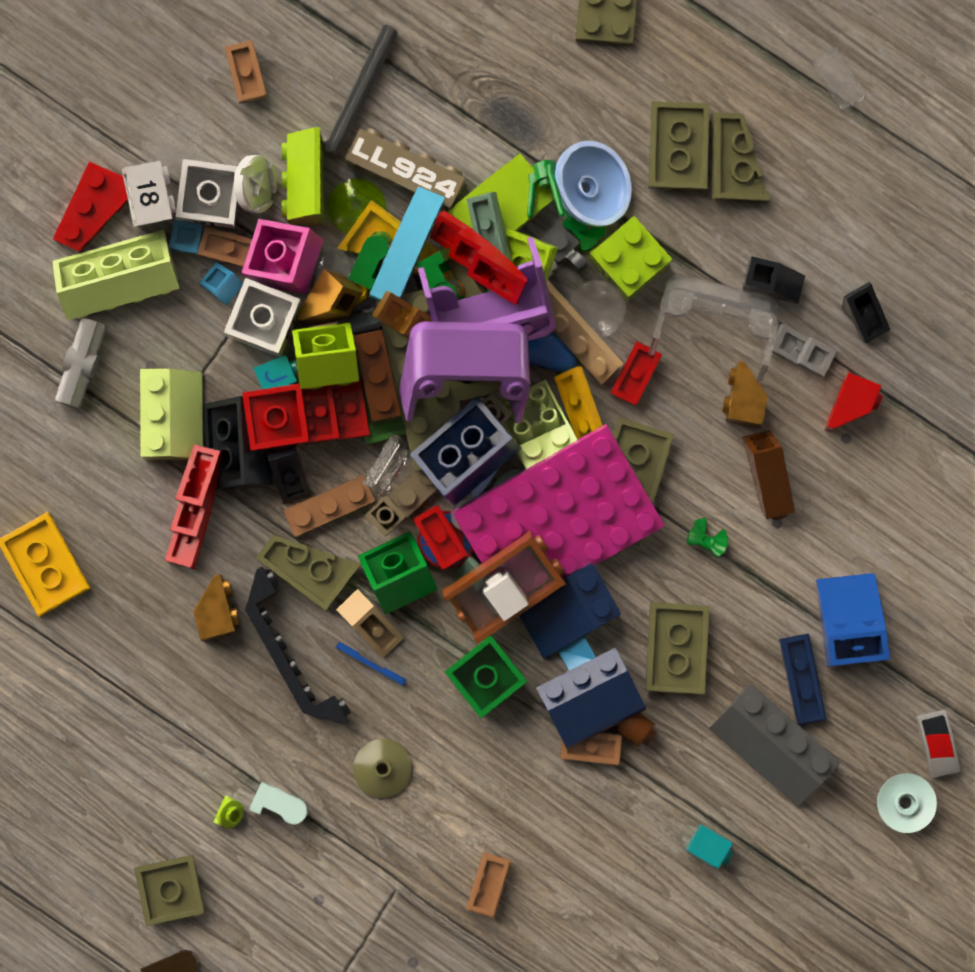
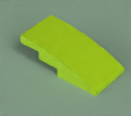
[431,153,555,249]

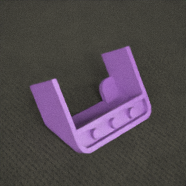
[418,237,556,341]
[399,322,530,423]

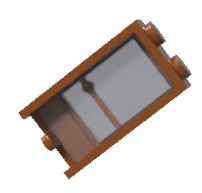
[443,530,566,644]

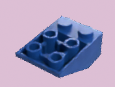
[816,573,890,667]

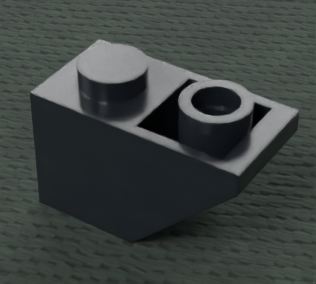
[742,256,805,304]

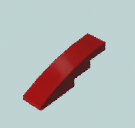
[429,210,528,305]
[165,444,222,570]

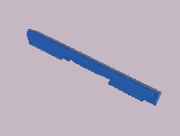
[336,641,406,685]

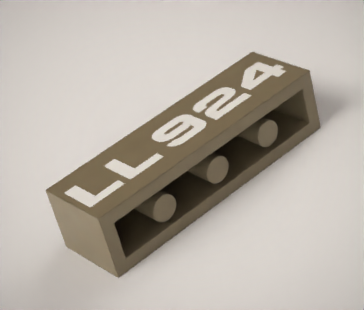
[345,128,465,212]

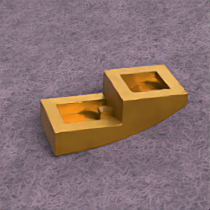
[372,291,432,339]

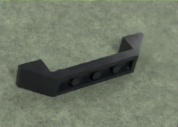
[245,567,351,724]

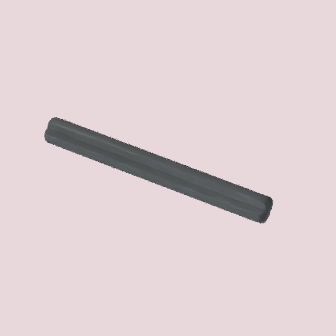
[323,24,398,157]

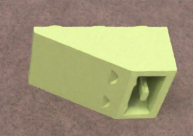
[500,380,577,470]

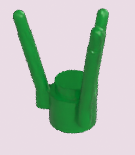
[527,160,573,223]

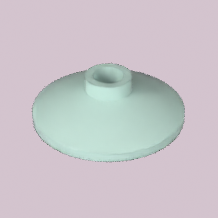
[877,773,937,833]

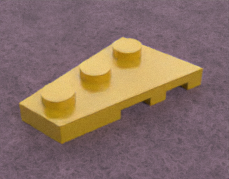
[338,200,441,275]

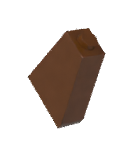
[742,430,795,520]

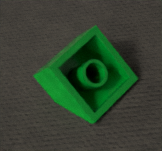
[358,531,438,615]

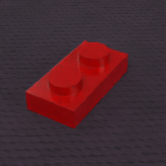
[610,341,662,407]
[413,505,468,570]

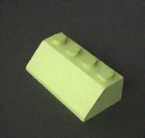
[53,230,180,321]

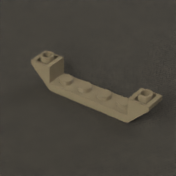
[365,393,512,537]

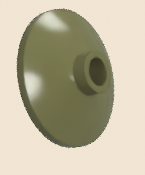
[353,739,412,798]

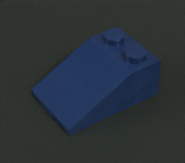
[519,563,621,659]

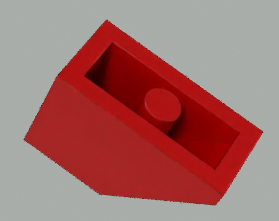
[824,372,883,432]

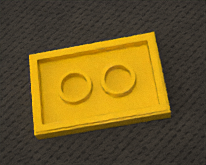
[0,512,91,617]

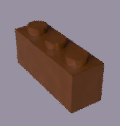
[353,329,402,426]

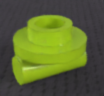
[213,795,244,829]

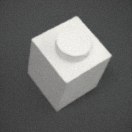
[483,569,529,621]

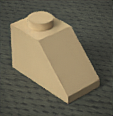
[336,589,404,658]

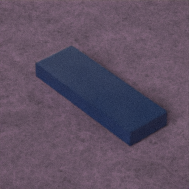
[779,633,827,726]

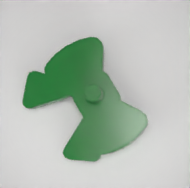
[562,218,605,252]
[687,517,728,558]

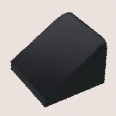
[349,307,382,335]

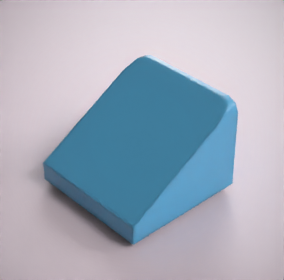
[199,261,243,305]

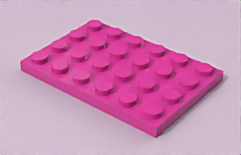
[452,424,665,594]

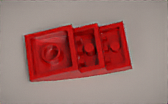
[242,377,371,451]

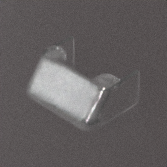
[648,274,779,382]

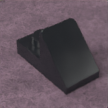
[842,282,891,344]
[267,445,312,504]

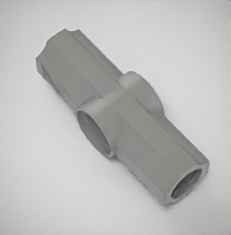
[55,318,107,409]

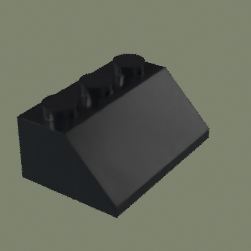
[203,396,272,491]

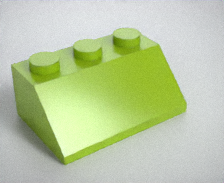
[282,127,324,226]

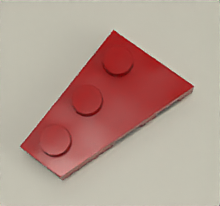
[53,161,128,253]

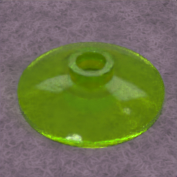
[328,178,386,234]

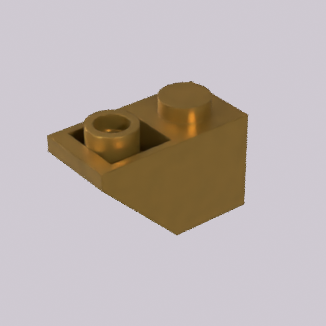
[295,269,363,326]
[722,361,768,428]
[193,574,240,641]

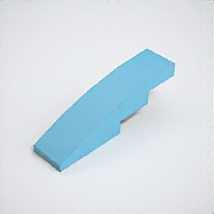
[369,186,445,301]

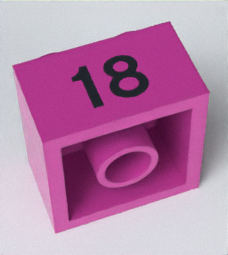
[242,219,323,294]

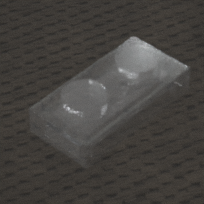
[363,433,411,497]

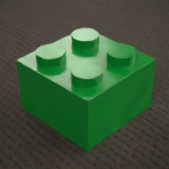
[444,635,528,719]

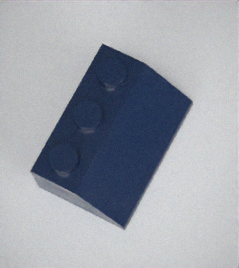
[410,397,522,506]
[536,648,646,750]

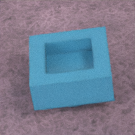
[169,220,204,255]

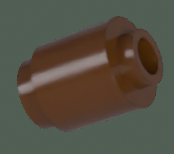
[614,713,657,748]

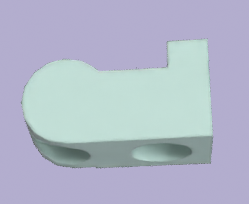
[249,782,308,824]

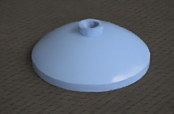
[555,141,632,227]

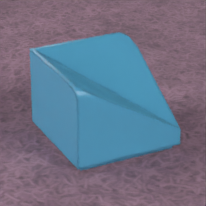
[558,636,595,671]

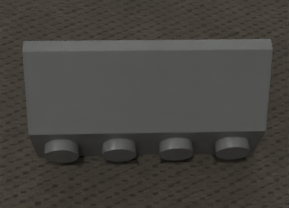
[709,683,841,807]

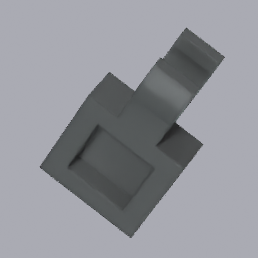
[541,223,588,273]

